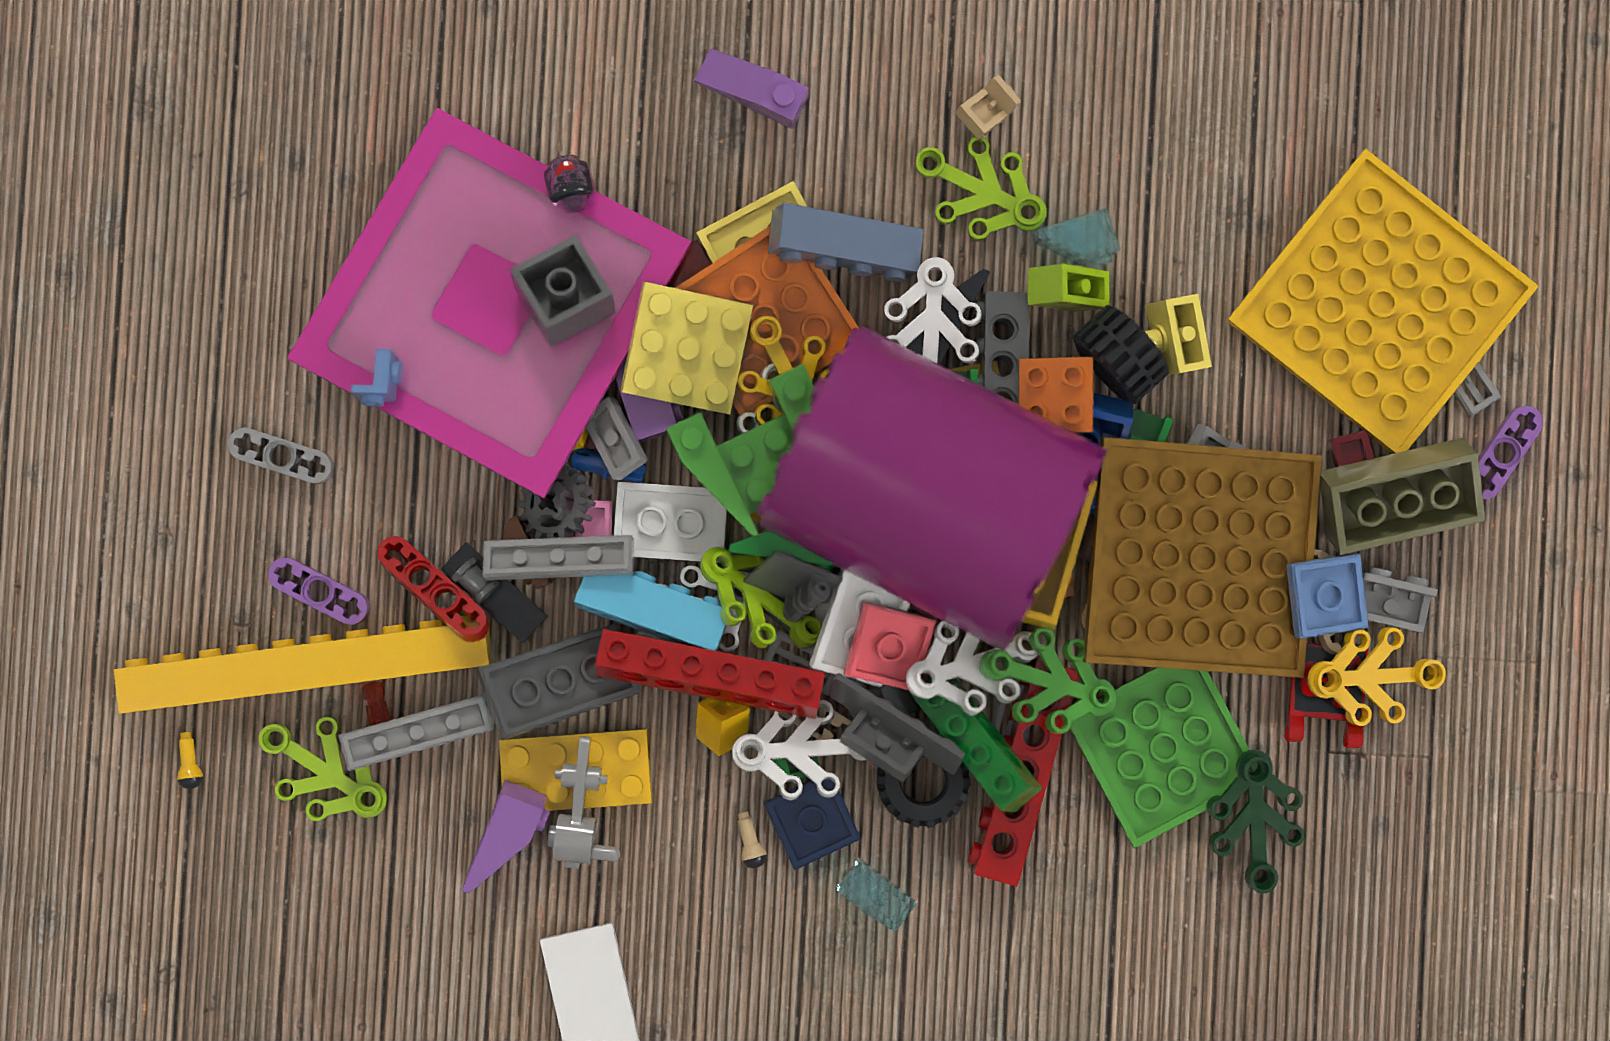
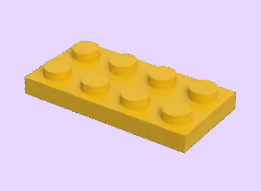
[499,729,652,811]

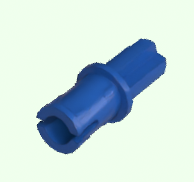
[571,448,646,483]

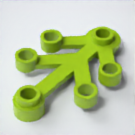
[915,137,1047,241]
[700,547,822,649]
[258,716,387,821]

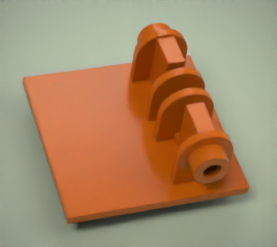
[1019,357,1094,433]

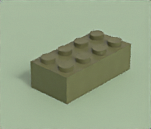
[1320,438,1485,555]

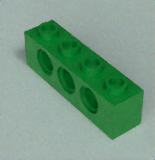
[911,677,1043,812]

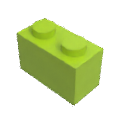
[1027,264,1109,312]

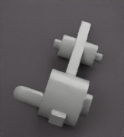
[548,736,620,869]

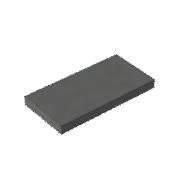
[476,623,642,741]

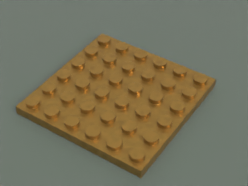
[1083,437,1322,678]

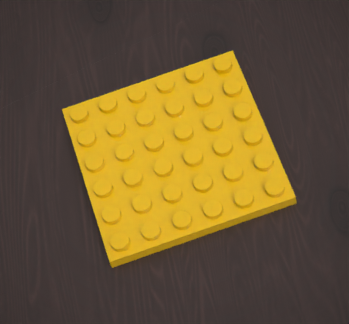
[1226,148,1539,454]

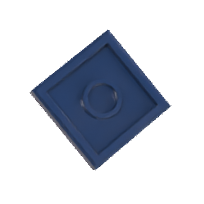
[763,771,861,870]

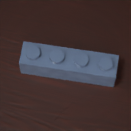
[768,203,923,282]

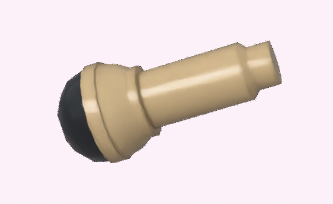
[738,811,767,868]

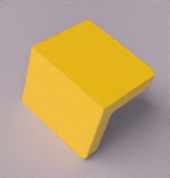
[695,698,750,756]

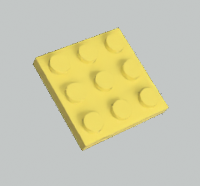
[620,282,753,414]

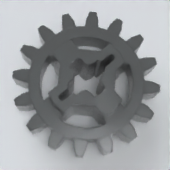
[518,465,596,539]

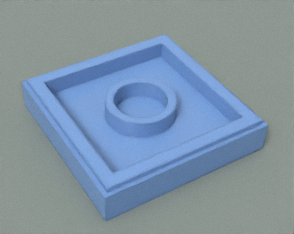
[1286,553,1369,639]

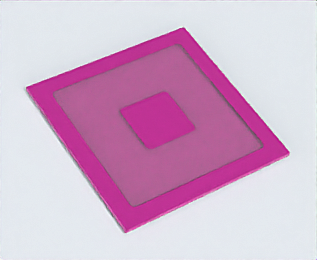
[287,108,692,499]

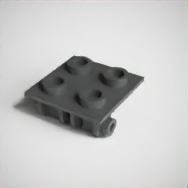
[743,551,843,622]

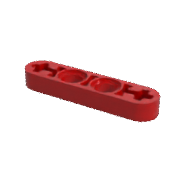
[377,536,489,643]

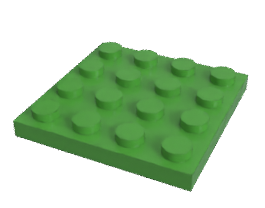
[1070,667,1258,848]

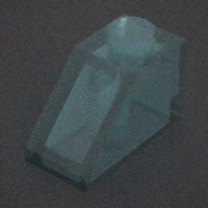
[1033,208,1120,269]
[837,857,918,932]

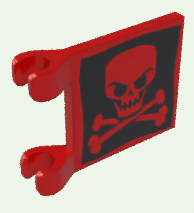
[1284,643,1369,749]

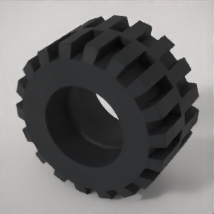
[1073,305,1169,404]
[876,735,971,828]

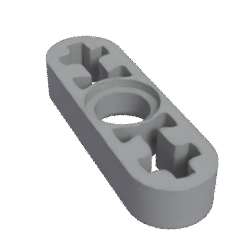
[228,428,335,484]

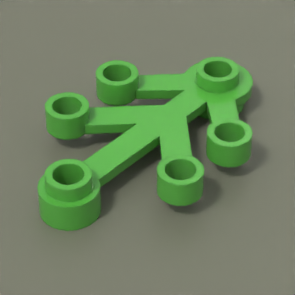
[979,628,1116,734]

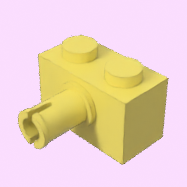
[1145,294,1212,375]

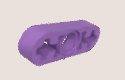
[1478,406,1543,500]
[268,558,370,625]

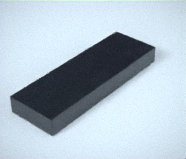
[441,542,548,644]

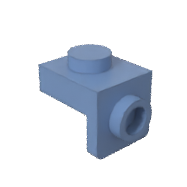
[351,349,404,407]

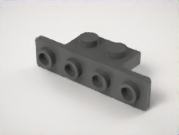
[829,673,965,782]

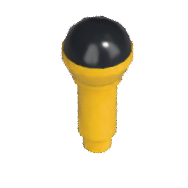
[177,732,203,789]

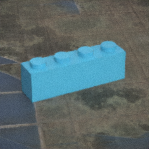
[574,571,731,651]

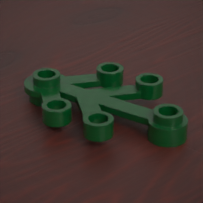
[1206,749,1305,893]

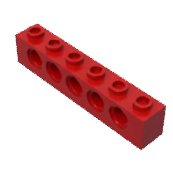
[595,629,825,719]
[967,658,1079,887]

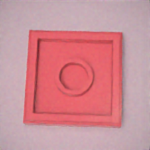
[843,601,937,690]

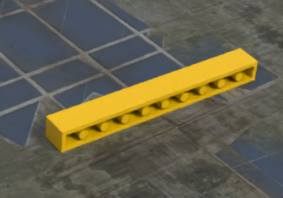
[113,616,494,714]

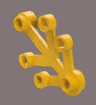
[737,316,828,425]
[1308,627,1446,726]

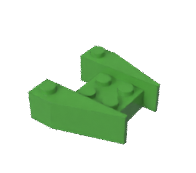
[665,364,814,537]

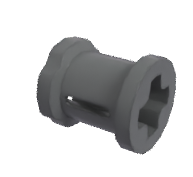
[450,557,500,605]

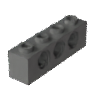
[973,291,1030,405]

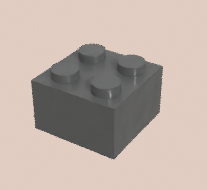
[509,235,616,347]

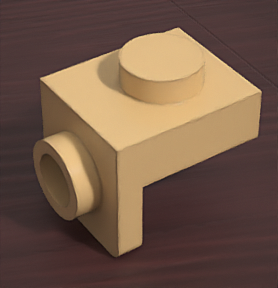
[955,75,1021,140]

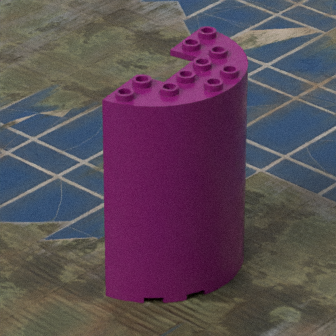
[757,326,1107,651]

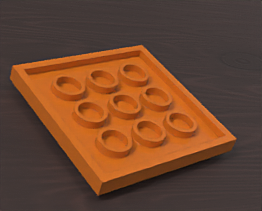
[675,226,859,420]

